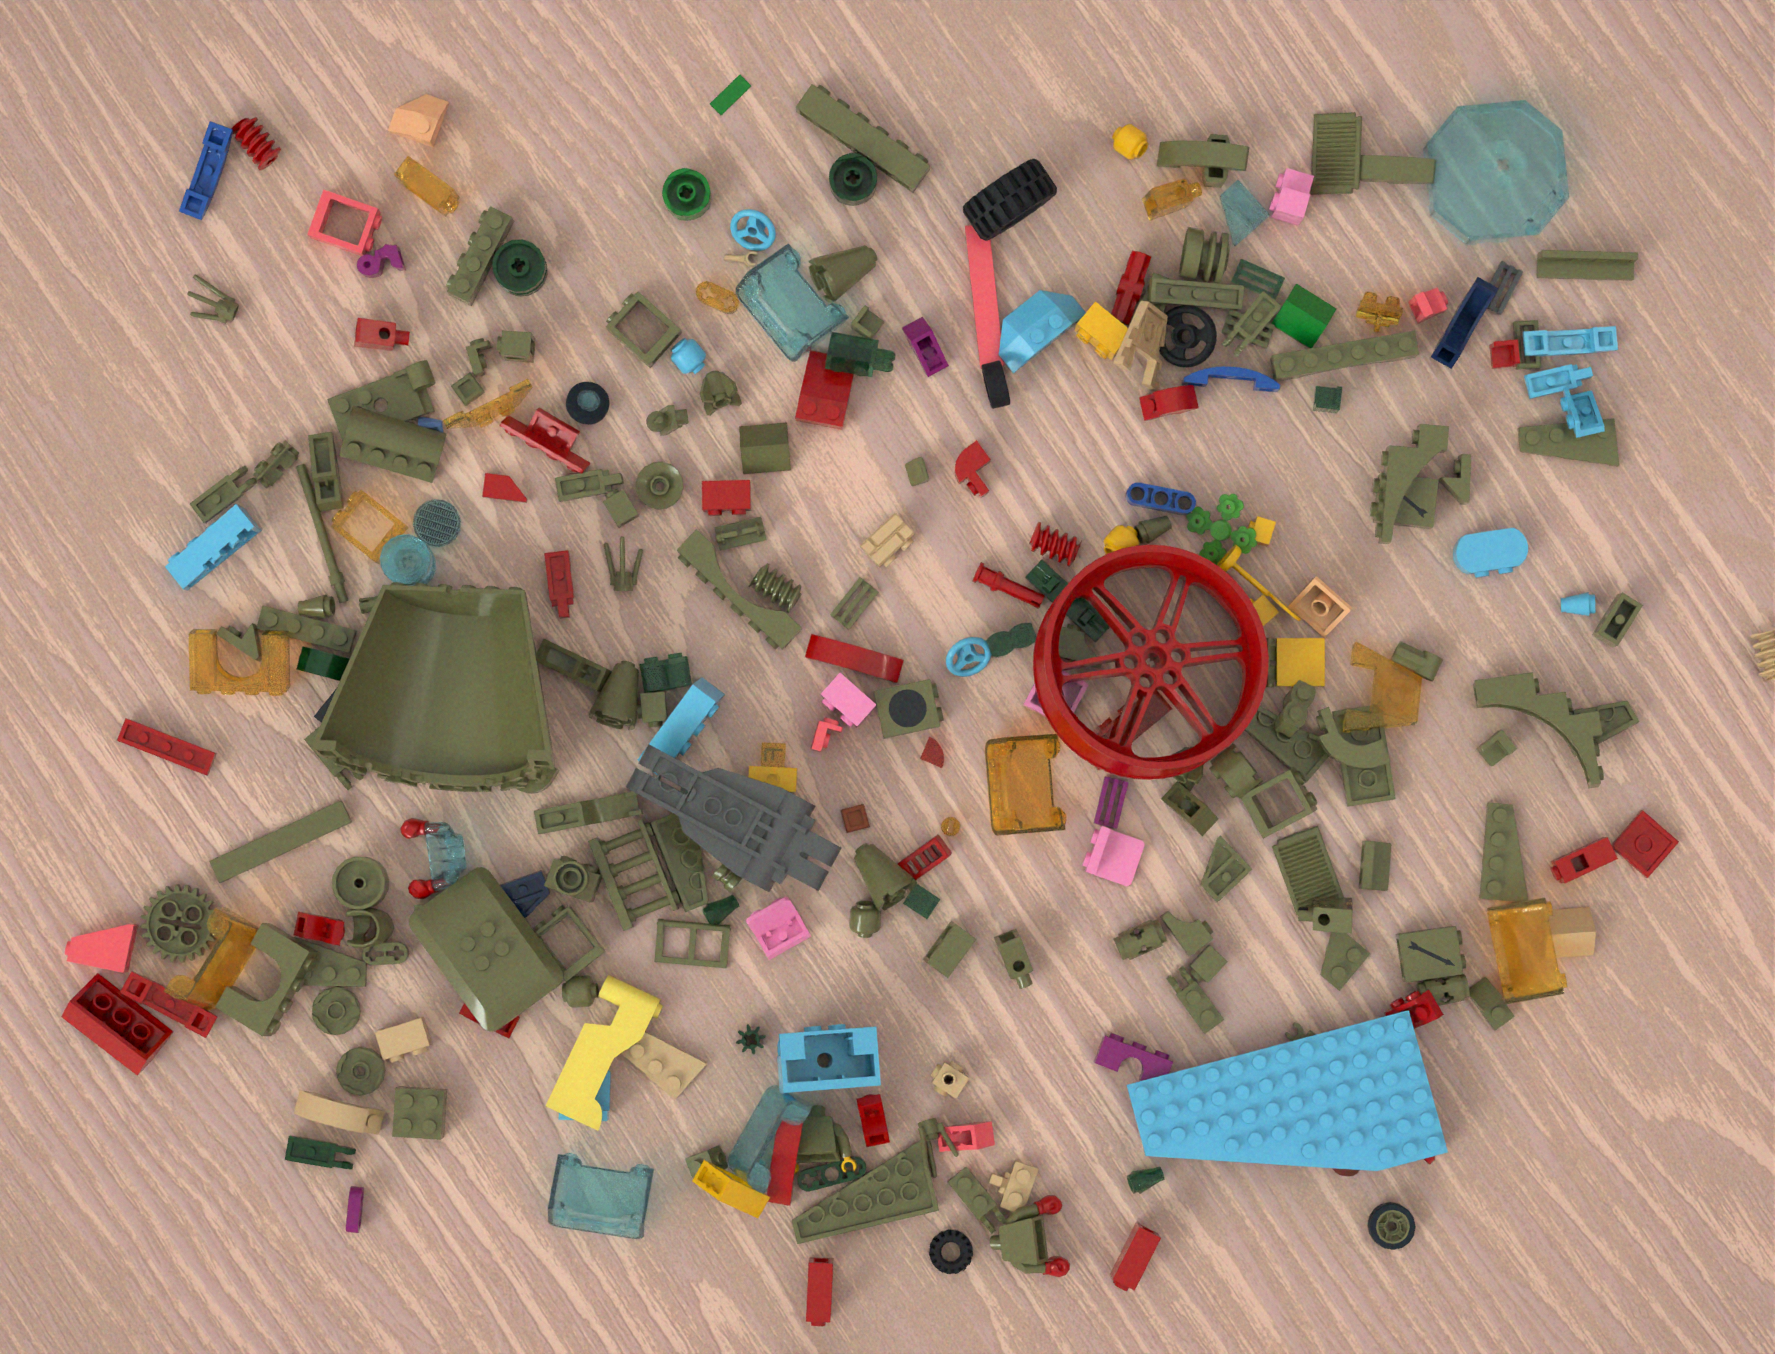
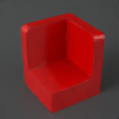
[1489,339,1520,369]

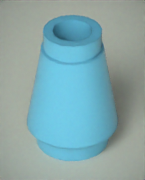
[1561,592,1596,616]

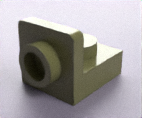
[466,338,492,377]

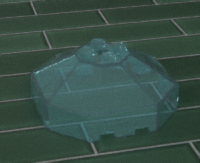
[1423,100,1569,245]

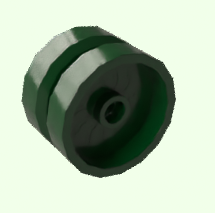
[492,239,548,297]

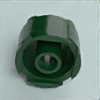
[829,153,877,206]

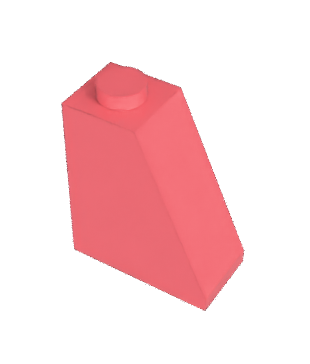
[65,924,138,973]

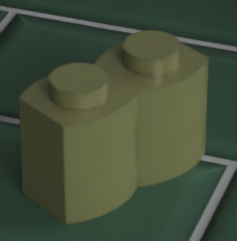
[1202,134,1230,188]
[1275,680,1316,738]

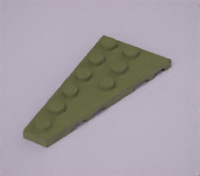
[792,1140,939,1244]

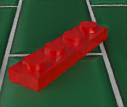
[117,718,217,776]

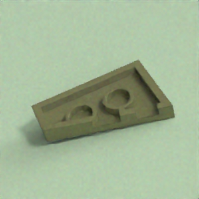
[1568,701,1639,757]

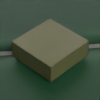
[451,372,485,406]

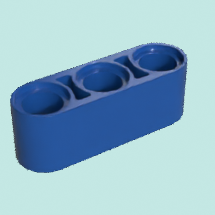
[1126,483,1196,515]

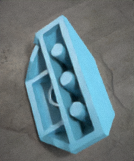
[998,290,1086,374]

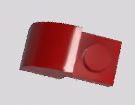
[1139,385,1199,421]
[955,440,991,498]
[293,911,345,946]
[856,1094,890,1147]

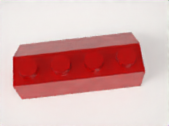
[61,973,174,1076]

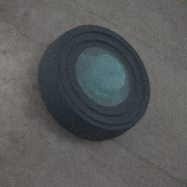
[566,382,610,425]

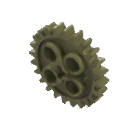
[140,884,220,963]

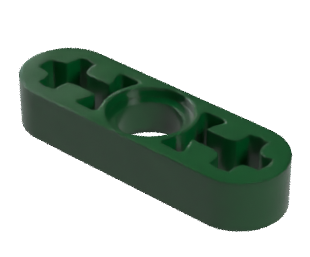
[798,1156,866,1192]

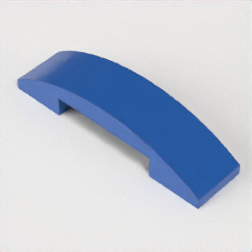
[179,121,233,220]
[1182,366,1280,392]

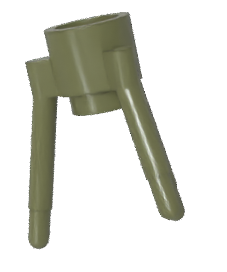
[187,275,239,324]
[604,536,643,591]
[918,1118,959,1178]

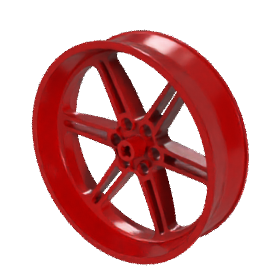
[1033,545,1269,780]

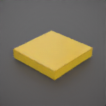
[1276,638,1325,687]

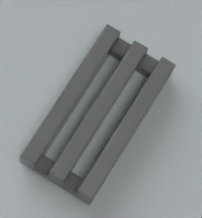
[1487,261,1523,315]

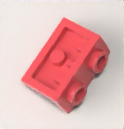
[810,718,843,752]

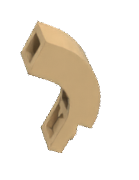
[294,1090,385,1135]

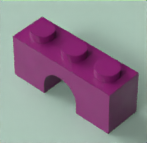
[1094,1033,1173,1081]

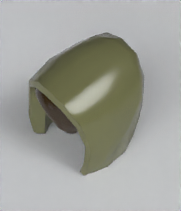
[346,907,394,948]

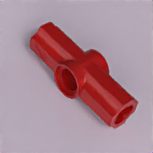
[1111,250,1151,326]

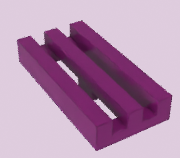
[1094,776,1128,829]

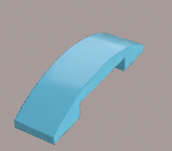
[1522,326,1618,356]

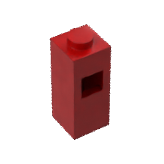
[1550,837,1618,883]

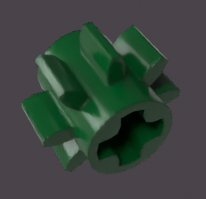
[736,1024,766,1055]

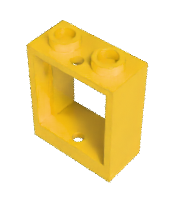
[692,1160,770,1218]

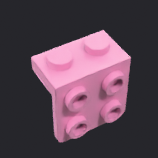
[1082,826,1145,886]
[746,897,811,960]

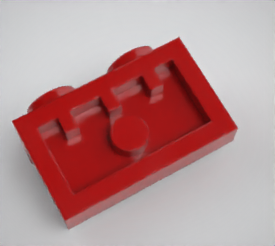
[1384,990,1444,1029]

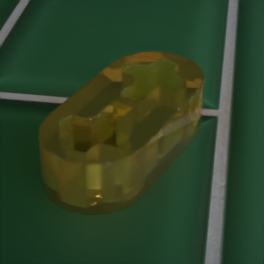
[696,281,739,314]

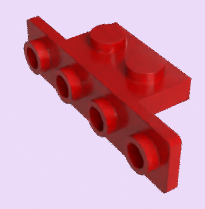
[500,408,590,474]

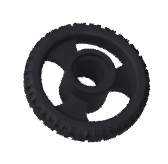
[1159,305,1217,368]

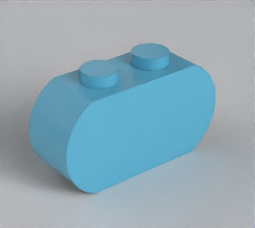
[1453,528,1528,578]

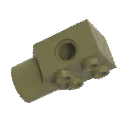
[544,855,602,903]

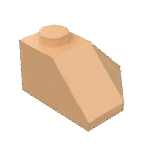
[388,94,449,147]

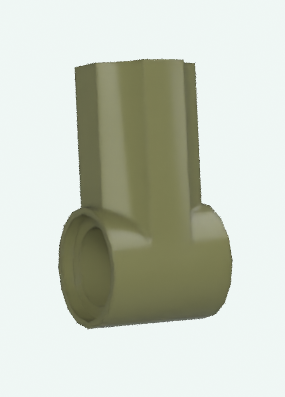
[1391,641,1443,681]

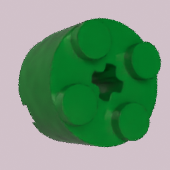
[662,168,711,221]

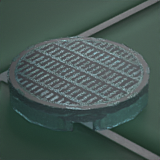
[413,499,462,548]

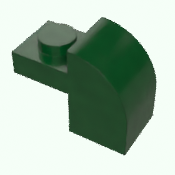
[296,646,350,681]

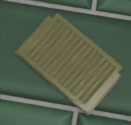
[1311,112,1362,195]
[1272,826,1344,916]

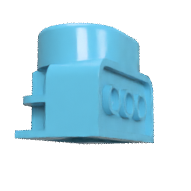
[777,1024,881,1093]

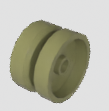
[332,857,389,910]

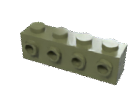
[446,206,514,306]

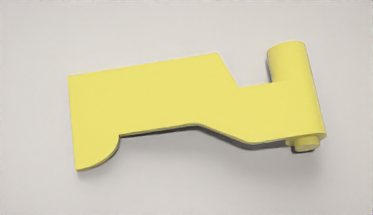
[546,975,663,1131]

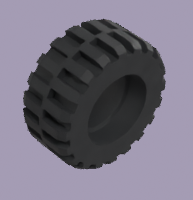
[963,158,1057,241]

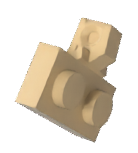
[989,1160,1038,1212]

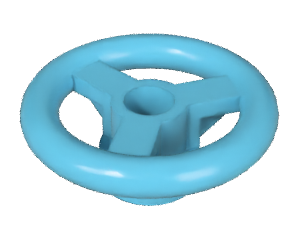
[730,209,776,251]
[946,637,992,677]

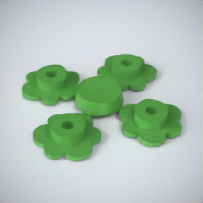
[1186,494,1257,565]

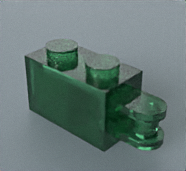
[825,332,896,377]

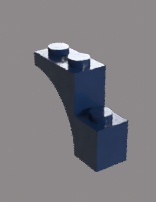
[1431,277,1499,369]

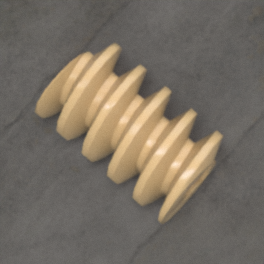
[1751,630,1775,682]

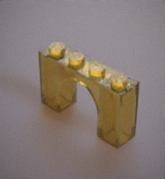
[189,629,290,696]

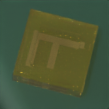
[761,742,786,767]

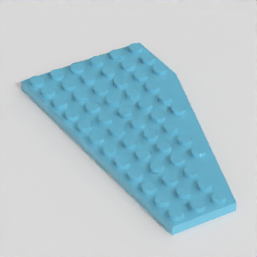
[1126,1010,1448,1171]

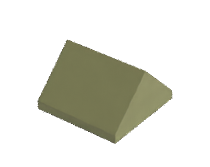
[739,422,791,474]

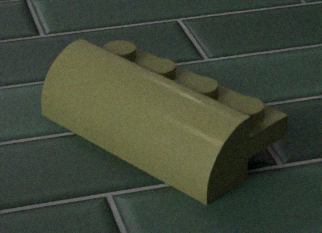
[339,406,447,483]

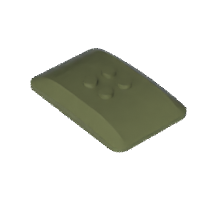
[409,867,563,1032]

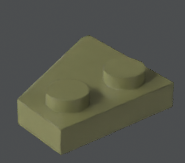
[1320,932,1370,991]

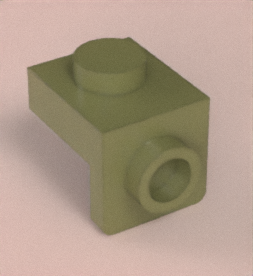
[685,1145,728,1179]

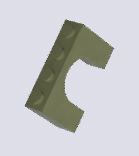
[215,923,318,1036]

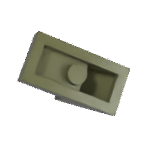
[1438,454,1471,505]
[216,623,263,661]
[1469,977,1515,1031]

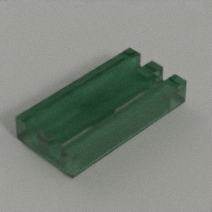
[1231,259,1285,300]

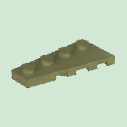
[1517,418,1619,467]
[1245,706,1329,782]

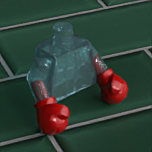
[401,818,467,899]

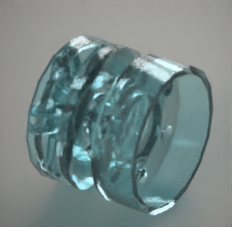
[380,534,436,586]

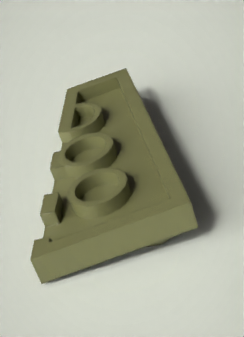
[1479,802,1529,903]
[650,813,708,912]

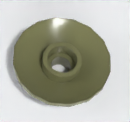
[636,462,683,510]

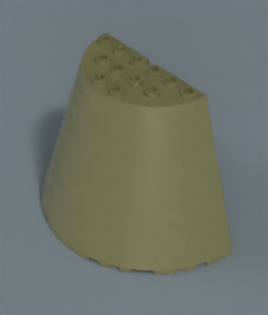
[312,582,555,792]

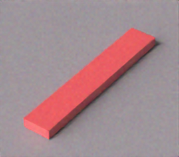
[965,225,1004,369]

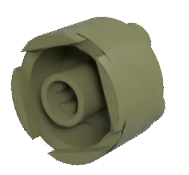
[1209,743,1263,799]

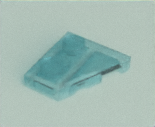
[1220,180,1270,247]

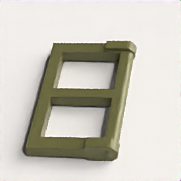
[654,919,731,968]

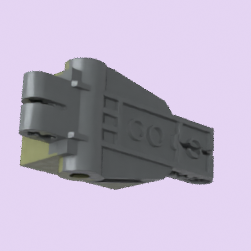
[626,744,842,892]

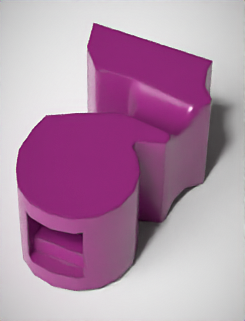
[357,244,406,278]

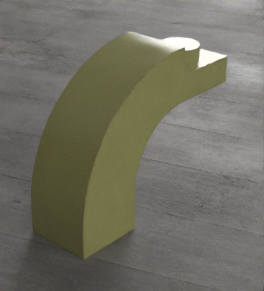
[1316,707,1391,769]

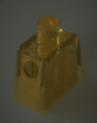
[1142,179,1202,221]

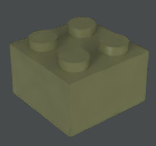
[392,1086,447,1140]

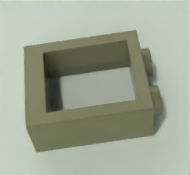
[606,292,682,368]
[1241,767,1317,839]
[533,905,606,982]

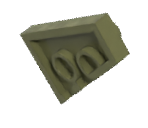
[294,937,367,987]

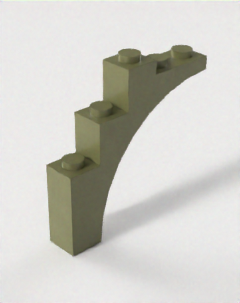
[1473,672,1605,788]

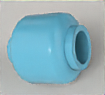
[671,338,706,374]

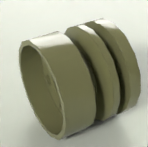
[1179,227,1230,283]

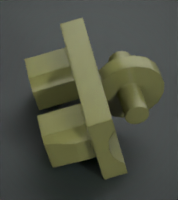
[646,405,689,436]

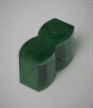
[986,623,1037,658]
[640,653,692,693]

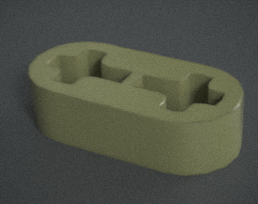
[362,942,409,965]

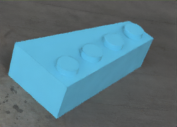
[165,504,262,591]
[638,677,725,775]

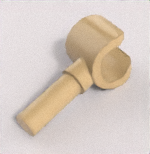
[724,251,758,267]

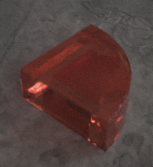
[920,737,944,768]

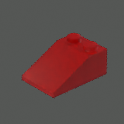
[795,350,857,430]

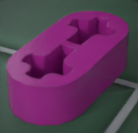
[346,1186,364,1233]

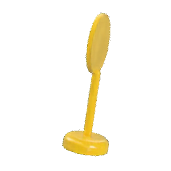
[1217,545,1301,621]

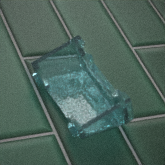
[735,243,849,362]
[728,1085,813,1194]
[548,1153,654,1239]

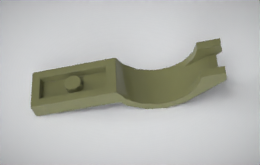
[534,791,643,834]

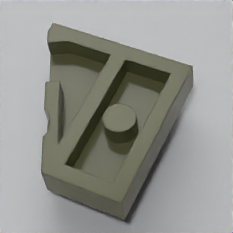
[1200,835,1252,902]

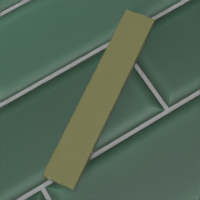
[209,800,352,883]

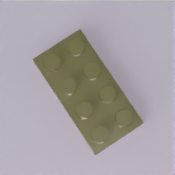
[1332,704,1396,807]

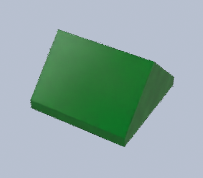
[1271,284,1337,349]

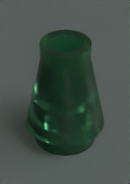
[702,894,740,926]
[1127,1166,1165,1194]

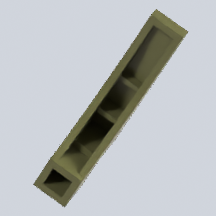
[1375,424,1449,544]

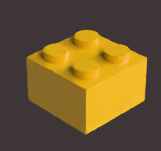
[1075,301,1128,360]

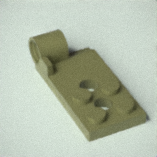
[327,360,436,441]

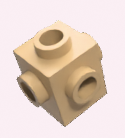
[930,1060,969,1099]

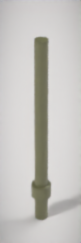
[296,464,348,603]

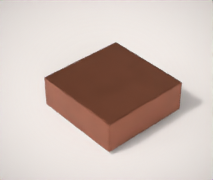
[841,804,870,833]

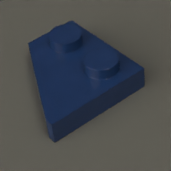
[500,870,550,918]

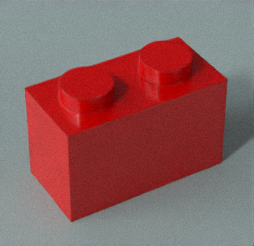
[702,480,751,516]

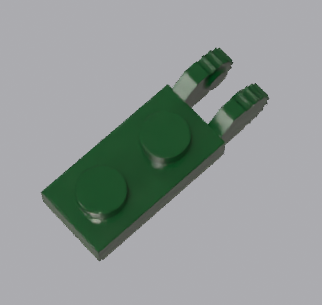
[285,1135,356,1170]

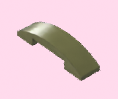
[1157,141,1250,171]

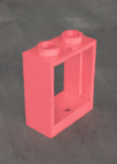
[307,189,382,256]

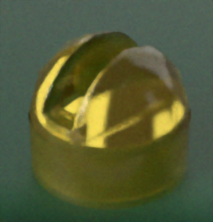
[941,817,960,836]

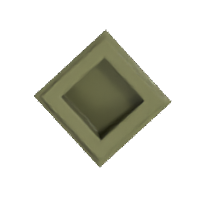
[905,457,929,486]

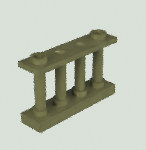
[588,819,681,931]

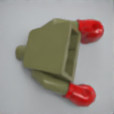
[990,1195,1070,1277]

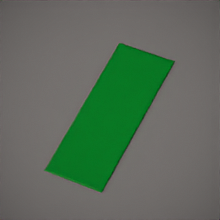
[710,75,751,115]

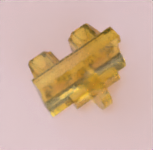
[1356,292,1403,332]

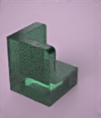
[1313,386,1342,413]
[903,884,940,919]

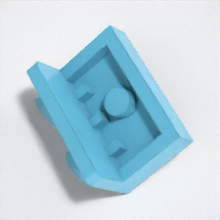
[1560,387,1605,438]

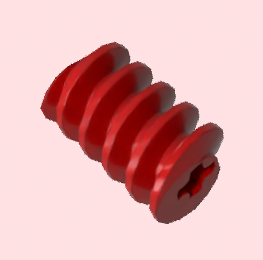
[231,117,281,170]
[1029,522,1082,567]

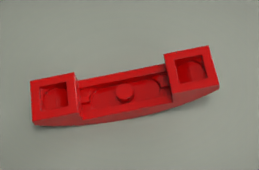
[805,634,904,683]
[120,971,218,1038]
[767,1116,804,1206]

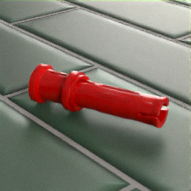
[972,562,1045,609]

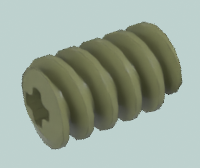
[748,563,802,613]

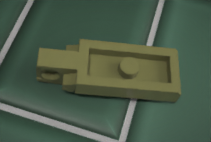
[555,469,624,502]

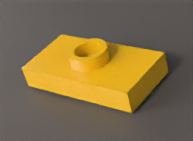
[748,766,797,792]

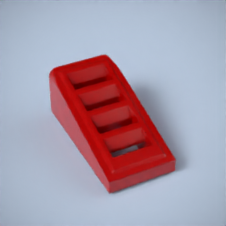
[897,834,952,880]

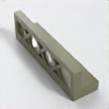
[1537,250,1638,281]

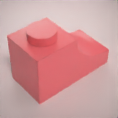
[1408,287,1448,324]
[938,1121,995,1152]

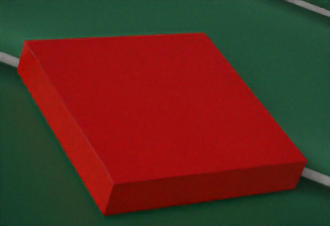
[1611,810,1679,878]

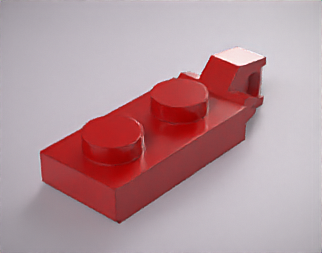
[544,550,574,619]

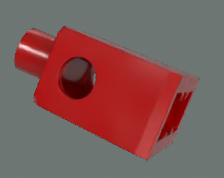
[354,318,410,350]

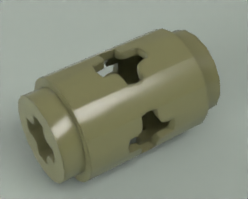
[1113,919,1167,960]
[1416,974,1470,1006]

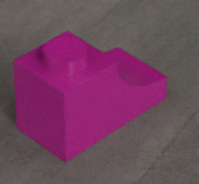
[902,317,949,377]

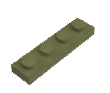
[1148,278,1244,310]
[256,605,357,653]

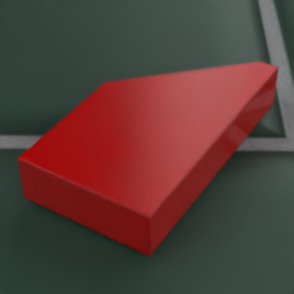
[482,473,528,503]

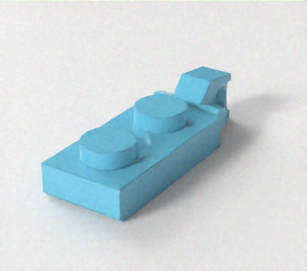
[1524,364,1593,399]

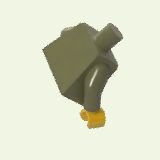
[795,1105,857,1174]

